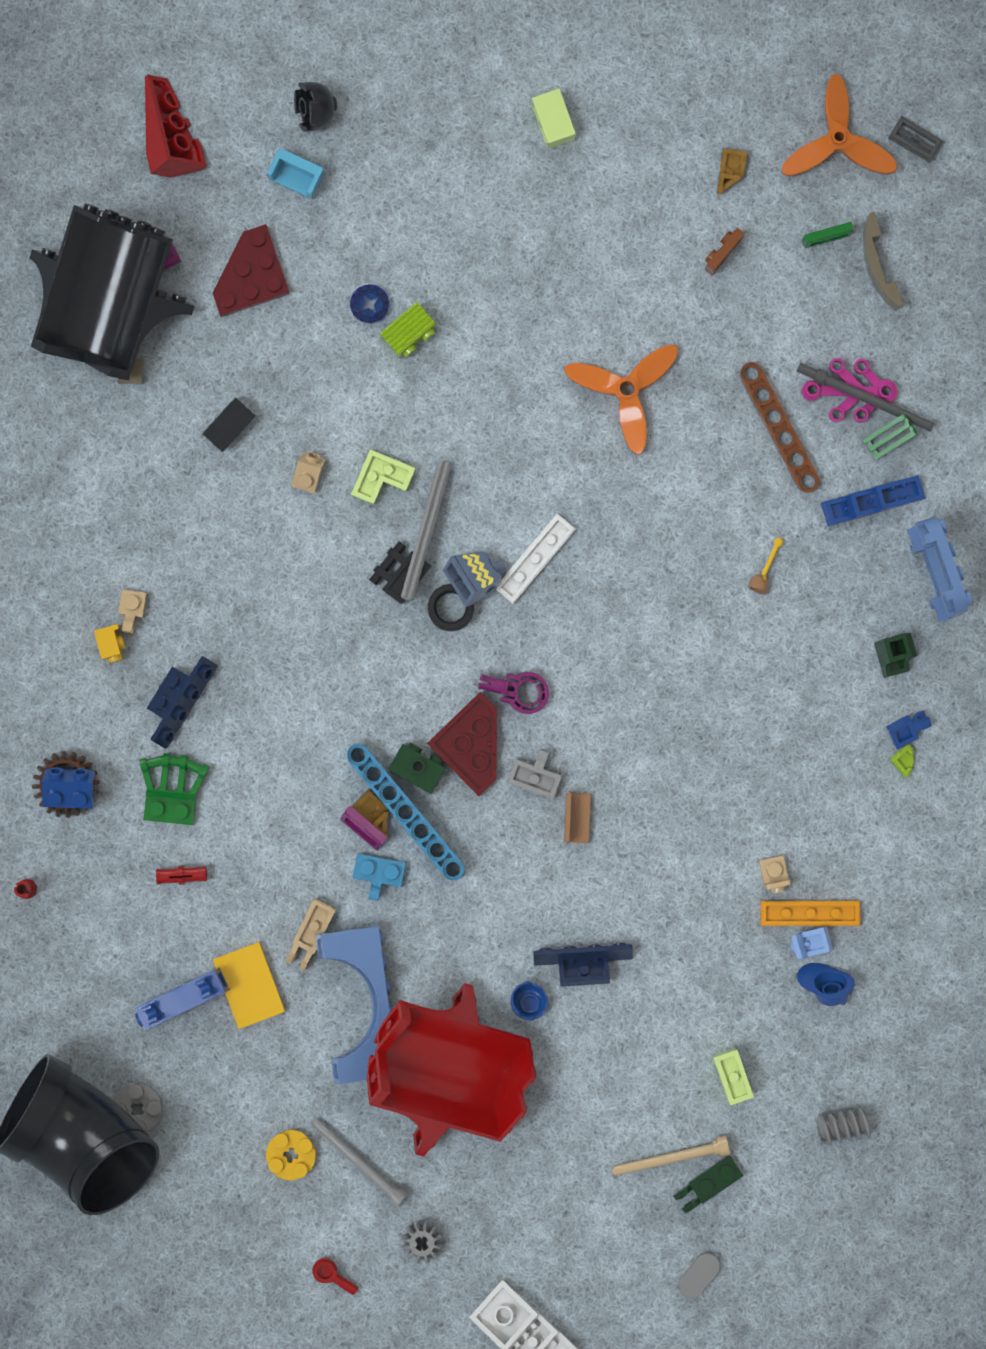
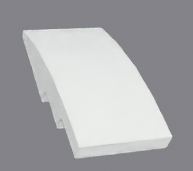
[469,1280,578,1349]

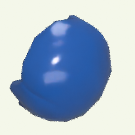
[510,981,548,1021]

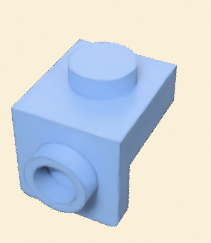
[791,926,833,960]

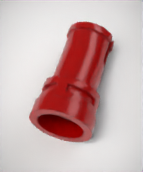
[14,879,37,899]

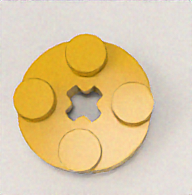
[266,1129,316,1180]

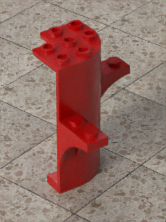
[367,983,536,1157]

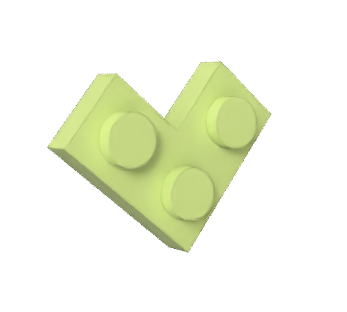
[351,450,416,505]

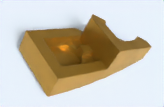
[717,148,747,194]
[351,789,388,837]

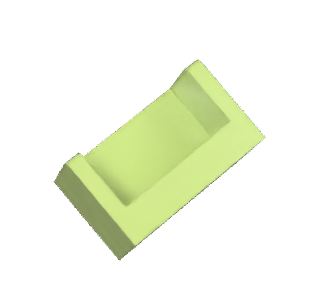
[532,89,576,149]
[712,1048,754,1106]

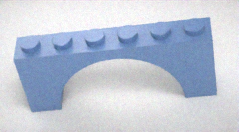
[315,926,393,1084]

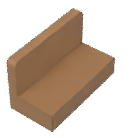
[564,792,591,843]

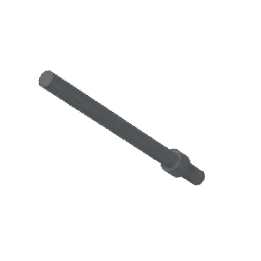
[797,362,935,432]

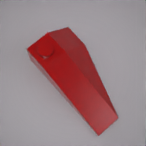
[145,74,207,178]

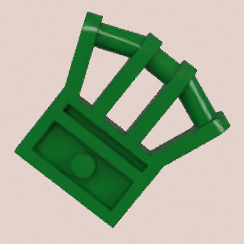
[139,753,210,825]

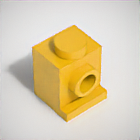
[94,624,126,664]

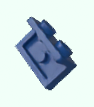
[42,767,95,809]

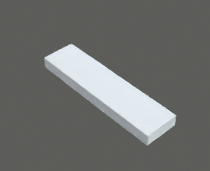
[496,514,576,604]

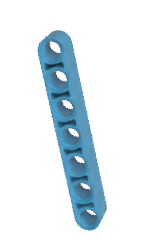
[347,744,464,881]

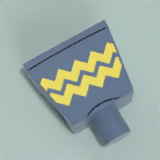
[443,552,506,607]

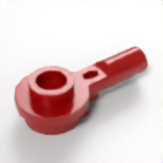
[312,1258,358,1295]

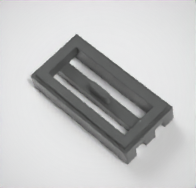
[888,116,943,163]

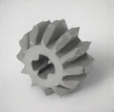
[401,1221,443,1264]

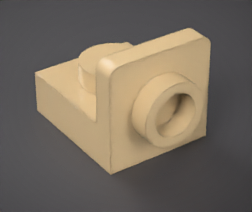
[759,855,791,893]

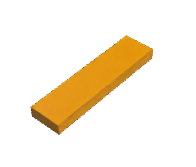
[760,901,860,926]

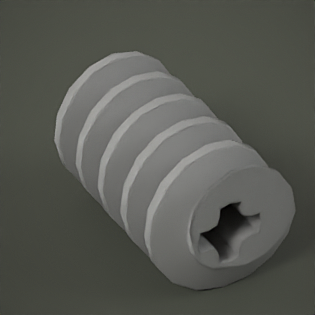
[816,1108,871,1146]

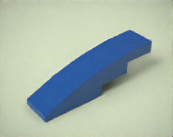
[821,475,926,526]

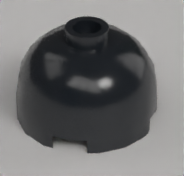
[294,82,337,132]

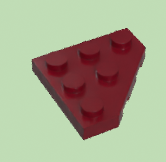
[212,224,290,318]
[427,692,497,796]

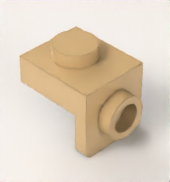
[291,452,326,494]

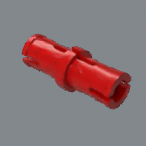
[156,865,207,885]

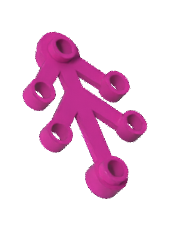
[801,358,898,423]

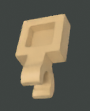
[118,589,147,634]

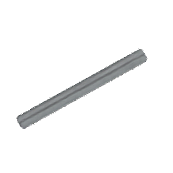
[401,461,451,601]

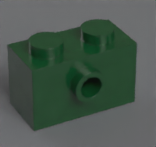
[388,742,446,794]

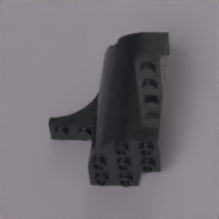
[29,203,195,381]

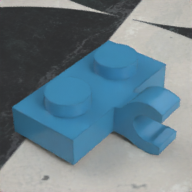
[353,854,406,901]

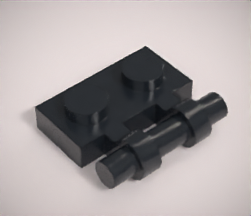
[369,541,432,605]

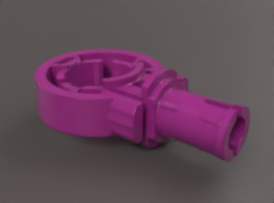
[478,672,549,714]

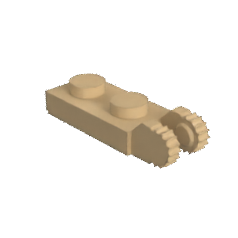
[286,898,336,971]

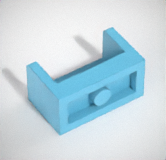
[267,148,325,200]

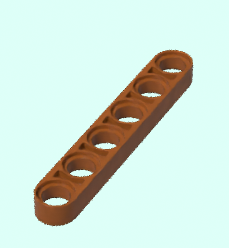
[740,362,819,493]

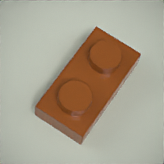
[705,227,745,275]

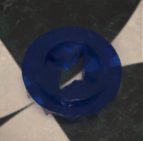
[350,284,389,324]

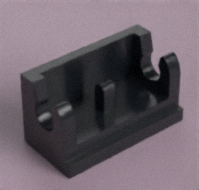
[202,398,255,452]

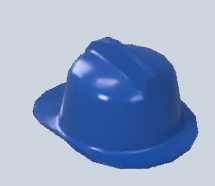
[797,963,855,1006]

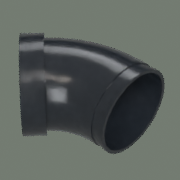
[0,1054,160,1215]

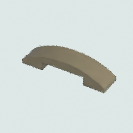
[863,212,903,310]

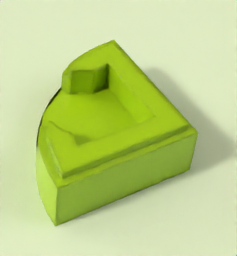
[889,744,914,778]

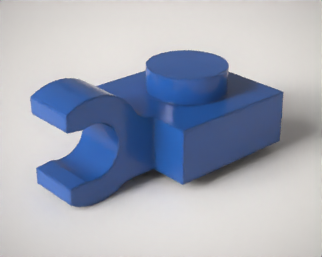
[886,711,932,750]

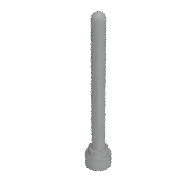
[312,1118,408,1208]

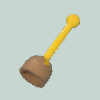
[747,538,783,595]

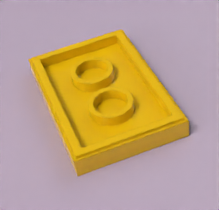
[213,942,285,1029]

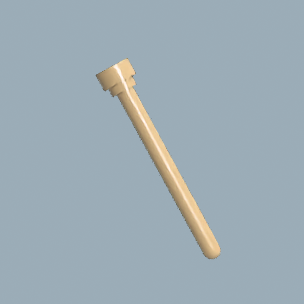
[612,1135,731,1176]

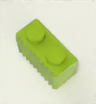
[380,302,436,359]

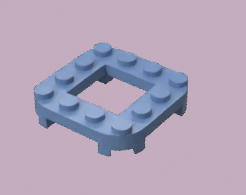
[907,517,973,622]

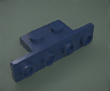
[147,656,217,749]
[533,943,633,987]

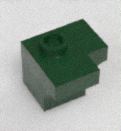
[874,633,917,678]

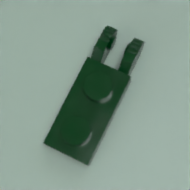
[673,1155,744,1213]

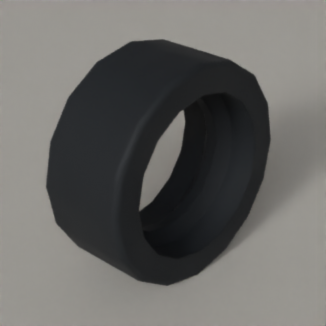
[428,584,474,632]

